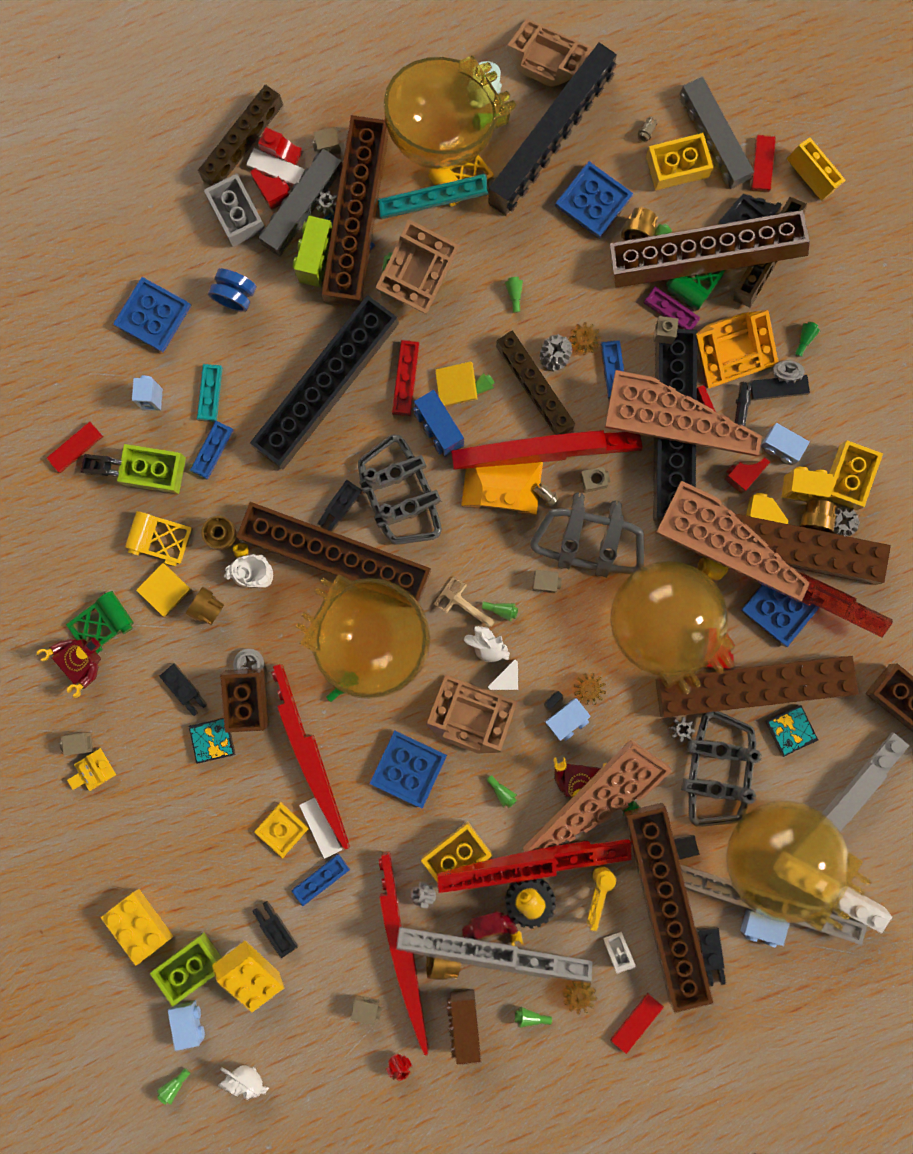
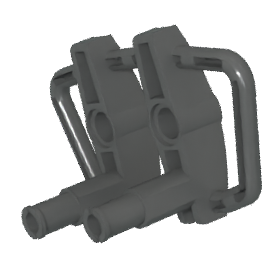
[358,435,442,545]
[530,492,644,578]
[681,711,762,827]

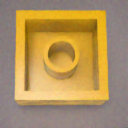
[781,467,833,502]

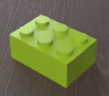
[292,216,333,288]
[117,444,186,494]
[150,932,222,1007]

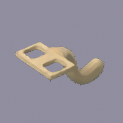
[434,576,494,627]

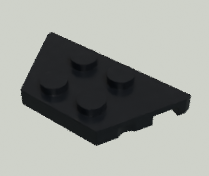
[718,194,782,225]

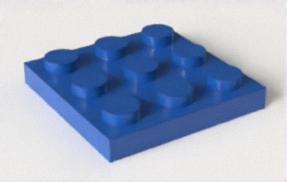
[555,161,634,239]
[113,277,192,353]
[740,585,823,647]
[369,730,447,809]

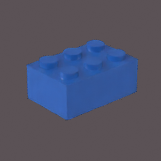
[413,390,464,457]

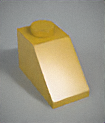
[746,493,788,524]

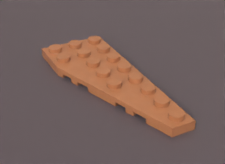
[605,370,762,456]
[656,481,810,602]
[523,740,672,852]

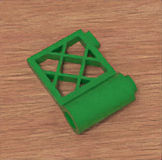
[666,270,726,311]
[66,591,134,654]

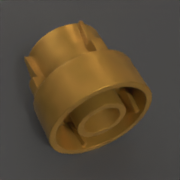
[621,207,658,241]
[800,499,836,533]
[201,516,237,550]
[185,586,225,625]
[426,956,461,980]

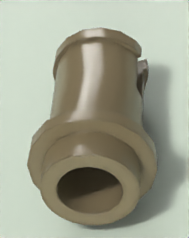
[638,116,658,142]
[534,482,558,506]

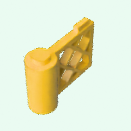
[428,146,494,207]
[125,511,192,567]
[587,865,616,932]

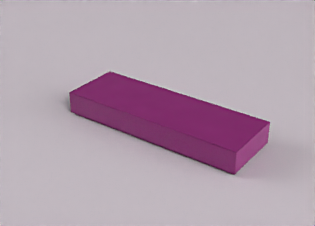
[643,287,701,330]

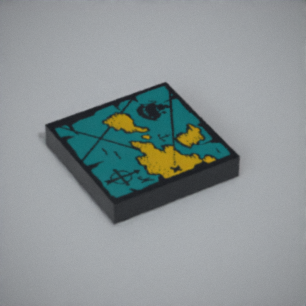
[765,705,818,757]
[189,718,236,764]

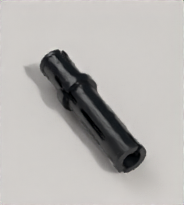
[734,382,752,427]

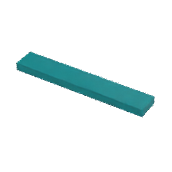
[378,174,489,219]

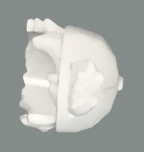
[224,554,273,588]
[464,626,510,662]
[219,1065,269,1099]

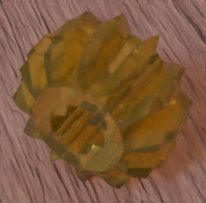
[568,322,601,355]
[573,673,606,705]
[563,980,597,1014]

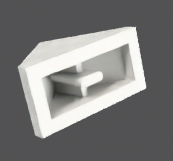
[488,660,518,690]
[603,932,636,974]

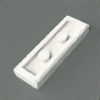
[246,148,305,186]
[299,798,342,859]

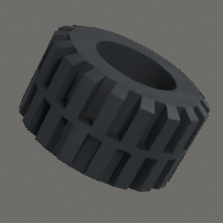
[505,878,556,929]

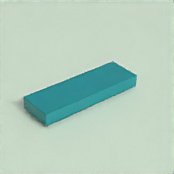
[197,364,223,422]

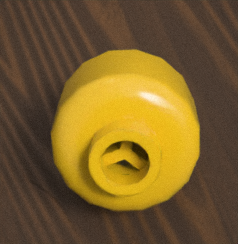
[698,556,728,580]
[515,888,545,919]

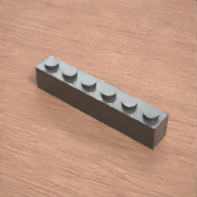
[680,76,754,189]
[259,149,343,257]

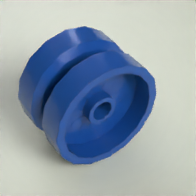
[208,268,257,312]

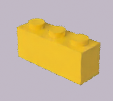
[786,138,846,201]

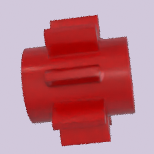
[386,1054,412,1081]

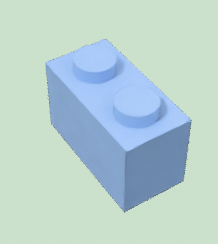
[132,375,163,411]
[761,423,810,465]
[544,698,591,741]
[740,908,789,947]
[168,1000,205,1051]

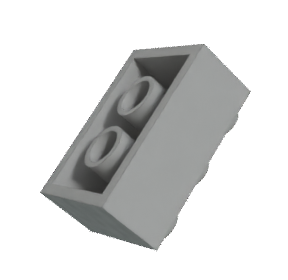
[204,174,264,247]

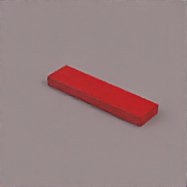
[392,340,420,416]

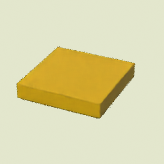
[435,361,478,407]
[136,563,192,617]
[254,802,309,859]

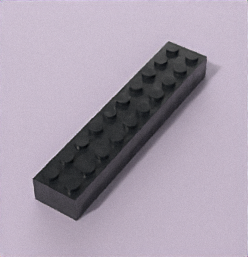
[488,42,617,216]
[250,295,399,470]
[653,329,697,521]

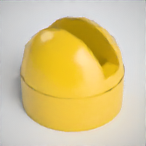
[233,543,249,558]

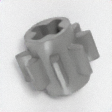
[315,191,337,216]
[669,717,695,742]
[411,882,436,908]

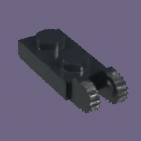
[80,454,122,477]
[318,480,363,532]
[159,663,207,716]
[253,901,298,959]
[698,927,726,986]

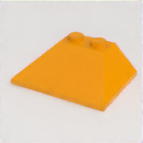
[696,310,778,388]
[461,462,543,515]

